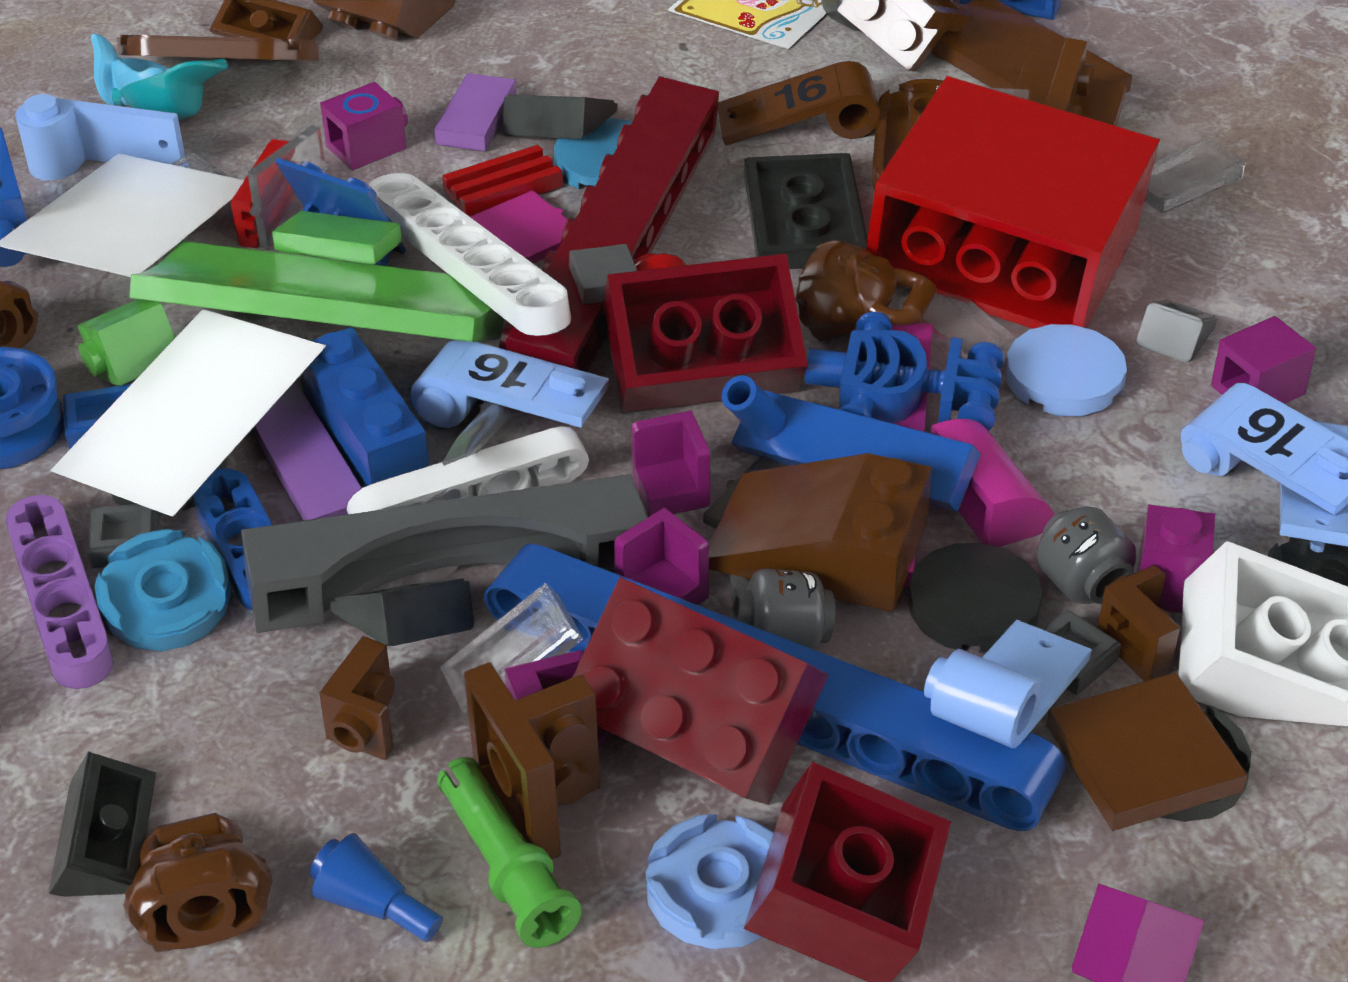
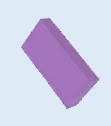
[434,73,517,151]

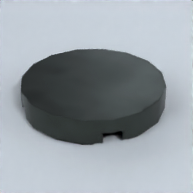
[909,543,1043,653]

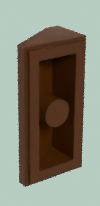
[210,0,323,40]

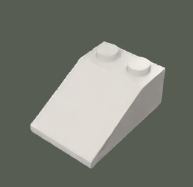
[1179,541,1348,726]

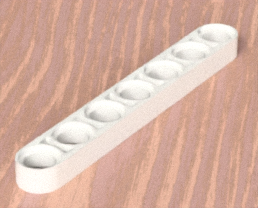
[369,173,571,336]

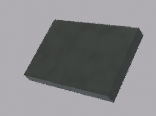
[744,153,868,269]

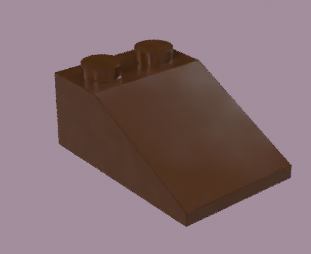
[709,453,932,613]

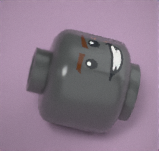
[1036,506,1137,604]
[732,568,835,650]

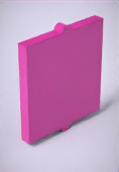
[470,190,568,264]

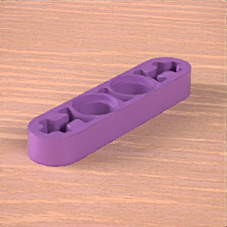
[6,495,113,689]

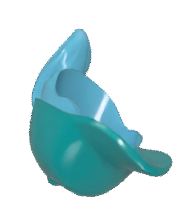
[91,33,228,121]

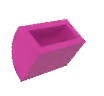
[931,419,1054,547]

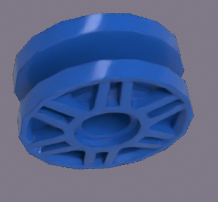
[0,347,64,469]

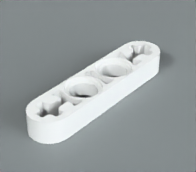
[347,426,589,514]

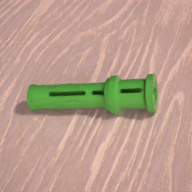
[437,757,582,948]

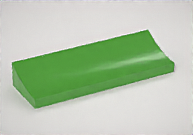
[129,241,504,342]

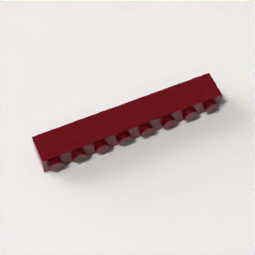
[499,76,719,372]

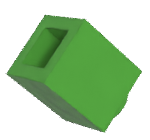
[77,299,175,386]

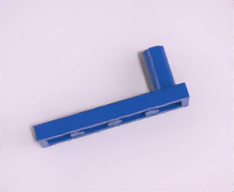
[721,375,981,513]

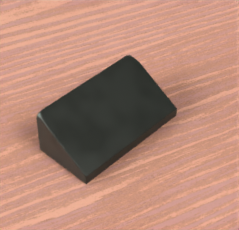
[503,94,618,139]
[330,578,474,646]
[49,751,156,897]

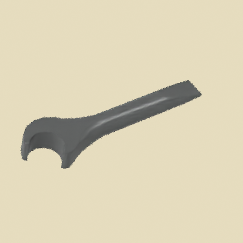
[443,400,523,466]

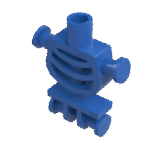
[805,312,1004,431]

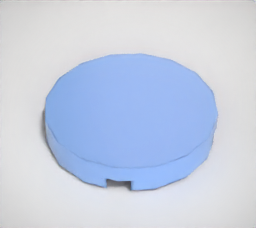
[1005,324,1127,416]
[645,814,774,949]

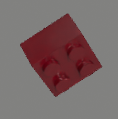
[744,761,952,982]

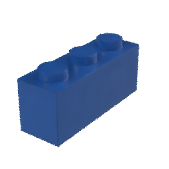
[301,327,430,488]

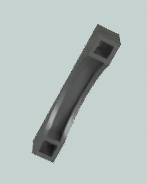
[241,474,648,633]

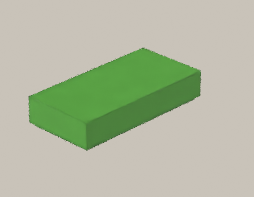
[272,211,402,265]

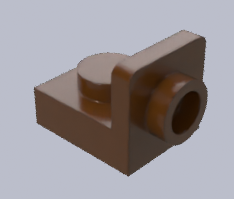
[1097,565,1180,681]
[319,636,395,760]

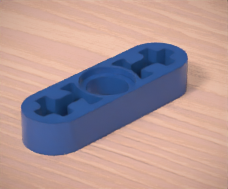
[193,468,272,610]

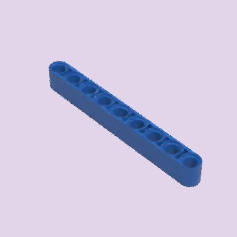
[484,544,1067,831]

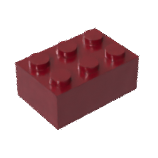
[603,253,808,413]
[572,577,828,805]

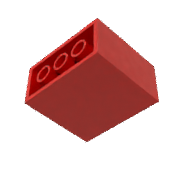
[866,76,1160,329]

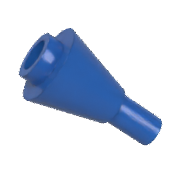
[309,833,443,943]

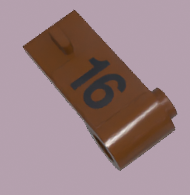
[718,61,880,146]

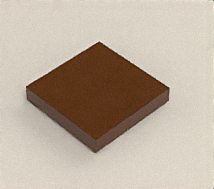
[1046,672,1247,831]

